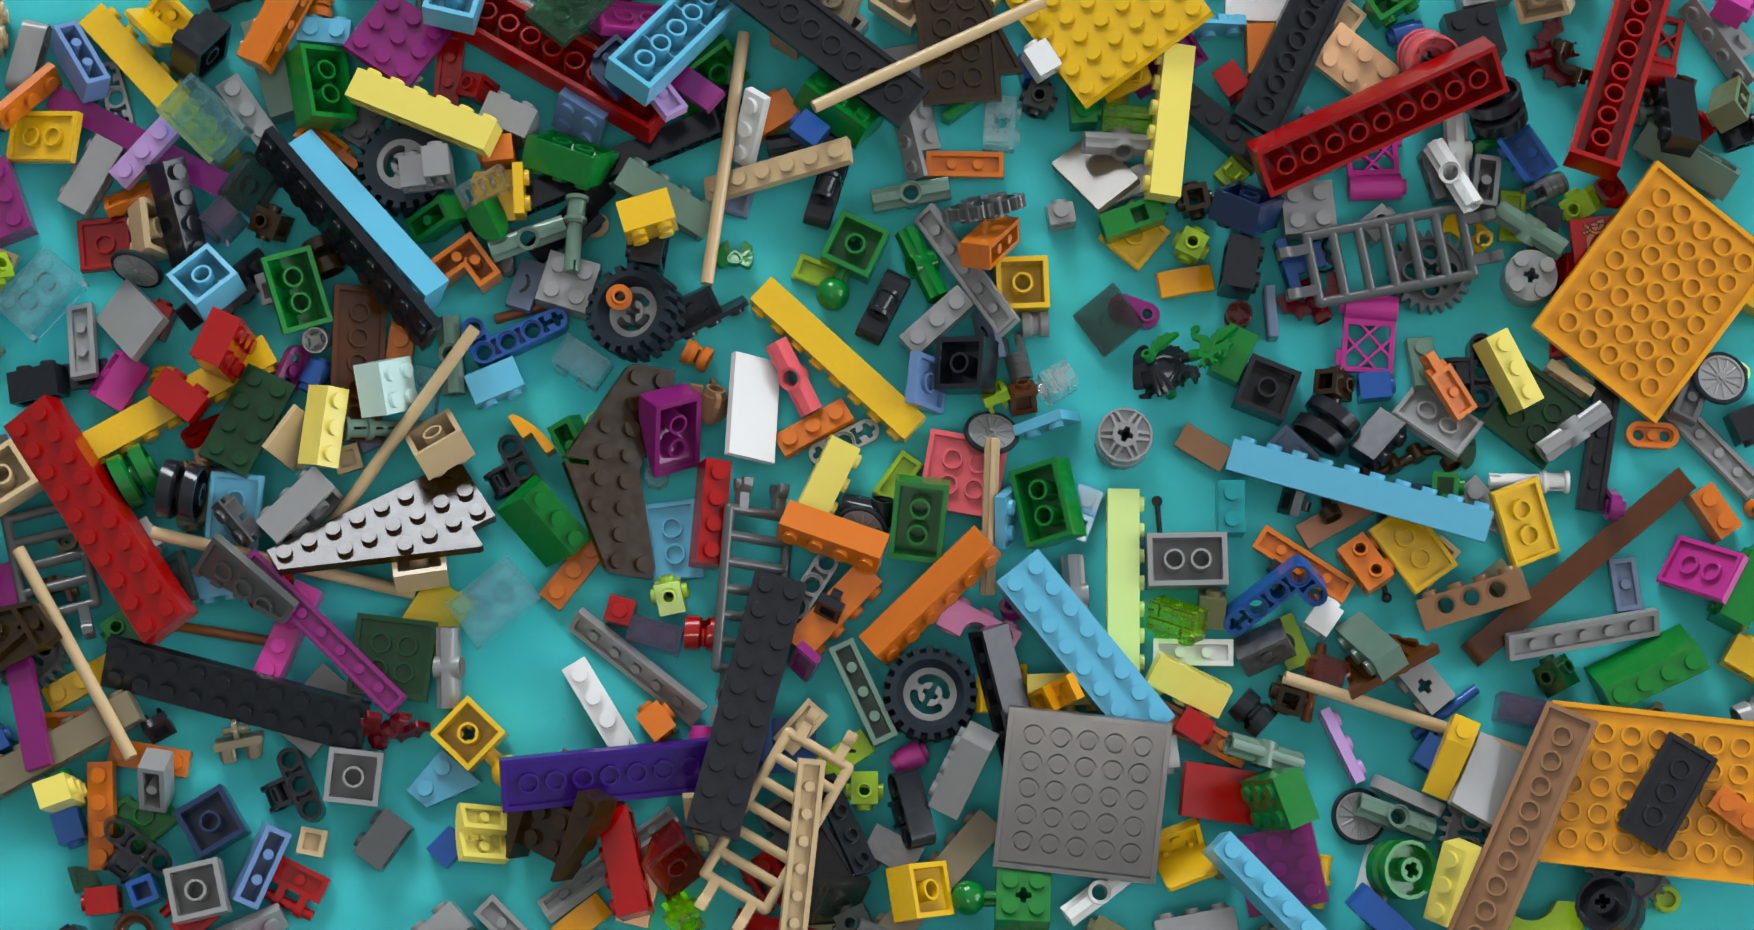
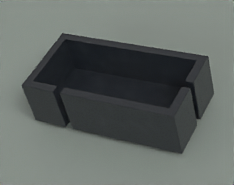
[754,788,859,906]

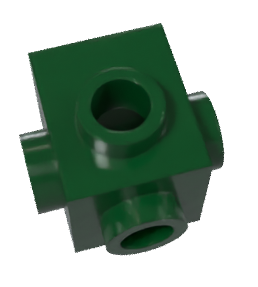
[1532,653,1580,699]

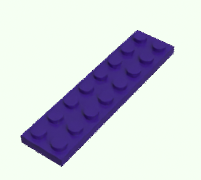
[499,737,709,813]

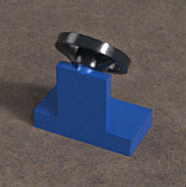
[1272,237,1342,290]

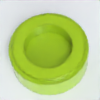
[1652,886,1681,913]

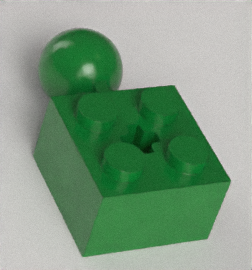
[816,210,890,311]
[952,868,1051,930]

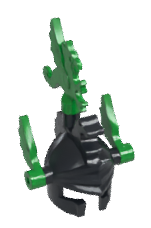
[1133,325,1239,400]

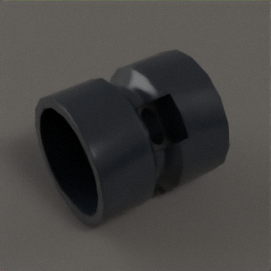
[1227,688,1278,738]

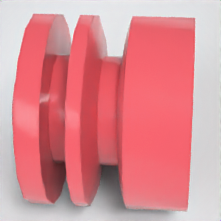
[1396,28,1458,73]

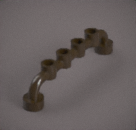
[1551,37,1697,106]
[1319,443,1463,525]

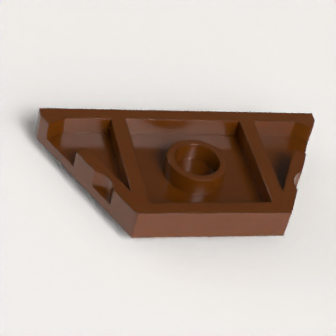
[1345,634,1440,700]

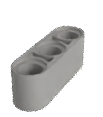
[5,19,52,91]
[797,553,839,622]

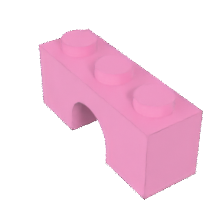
[935,596,1022,647]

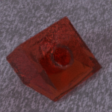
[641,818,706,901]

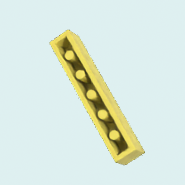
[1141,43,1196,204]
[344,67,503,158]

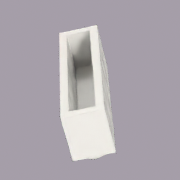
[562,656,638,747]

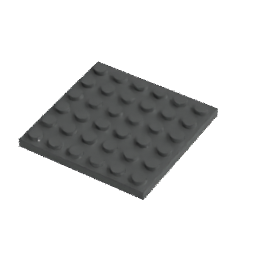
[992,705,1173,885]

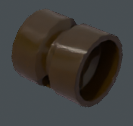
[301,234,346,281]

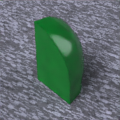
[464,196,508,241]

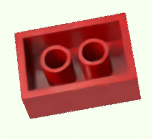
[189,306,257,384]

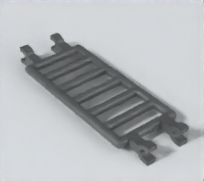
[1275,203,1505,308]
[0,434,102,651]
[711,476,792,701]

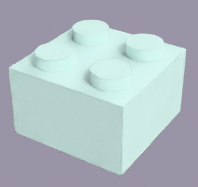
[353,356,418,418]

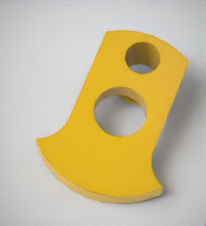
[1442,213,1494,254]

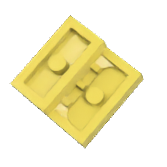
[455,803,510,865]

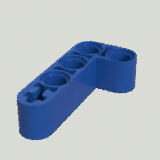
[461,307,570,368]
[1224,555,1328,635]
[1344,882,1416,930]

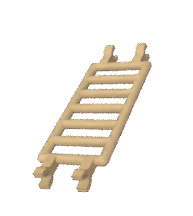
[694,707,859,930]

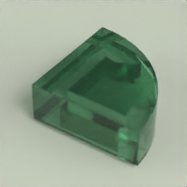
[1460,438,1476,470]
[67,866,103,894]

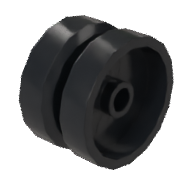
[1467,76,1528,139]
[1291,393,1361,457]
[154,459,209,523]
[1575,874,1646,930]

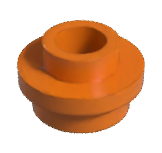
[606,284,633,311]

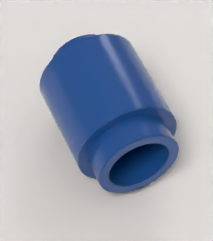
[1385,19,1424,50]
[298,356,330,393]

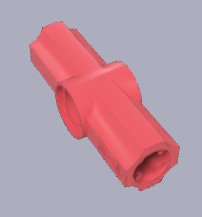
[765,337,822,418]

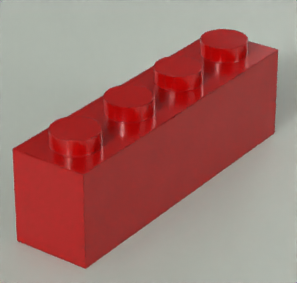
[688,457,732,571]
[599,804,654,922]

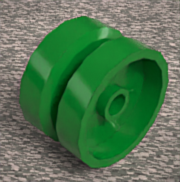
[106,442,160,511]
[1365,839,1436,900]

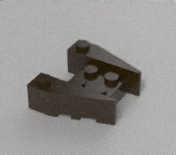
[506,789,618,882]

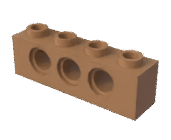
[1416,565,1531,631]

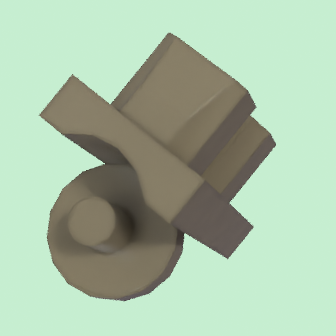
[213,719,265,765]

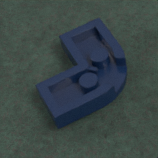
[591,34,627,102]

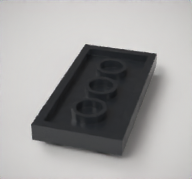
[1615,732,1718,854]

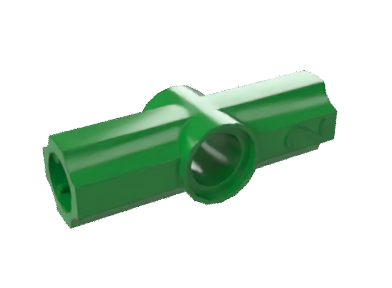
[895,225,949,304]

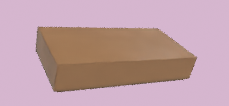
[1173,423,1231,473]

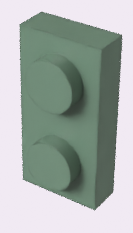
[1404,337,1435,390]

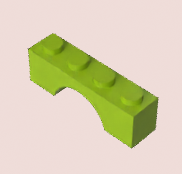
[1509,901,1584,930]

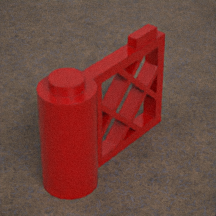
[1645,15,1685,87]

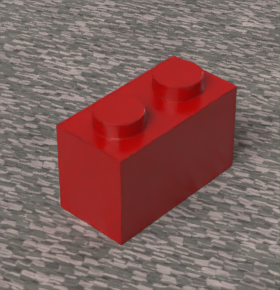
[146,366,212,427]

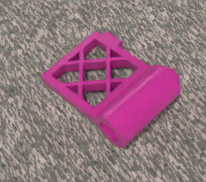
[1346,140,1407,202]
[1334,296,1399,375]

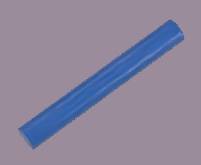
[1410,684,1480,741]

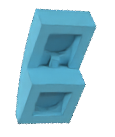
[1076,482,1104,543]

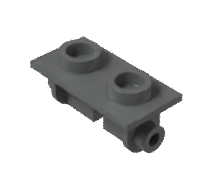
[211,493,263,547]

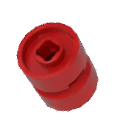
[684,615,715,651]

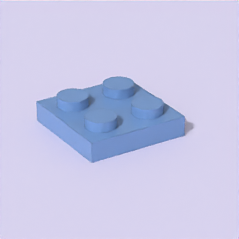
[551,87,609,145]
[905,351,946,415]

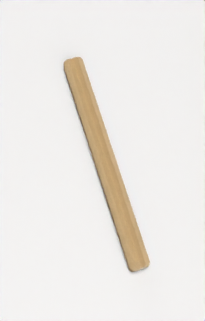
[979,437,1000,596]

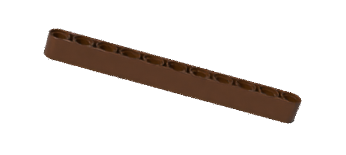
[1460,467,1696,667]

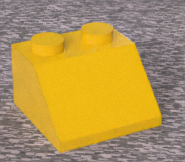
[885,860,955,923]

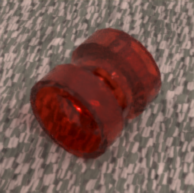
[1224,300,1253,329]

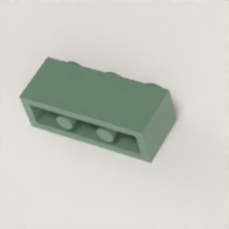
[1334,611,1409,682]

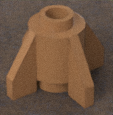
[690,378,729,425]

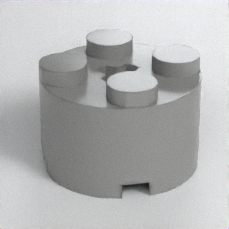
[1499,250,1558,308]

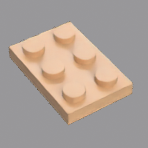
[1314,21,1400,96]

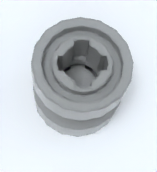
[1021,311,1049,338]
[302,327,331,353]

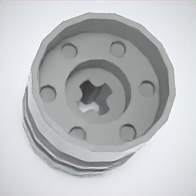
[1094,407,1153,470]

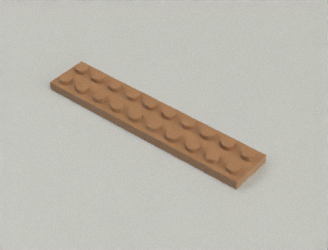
[1447,700,1599,930]

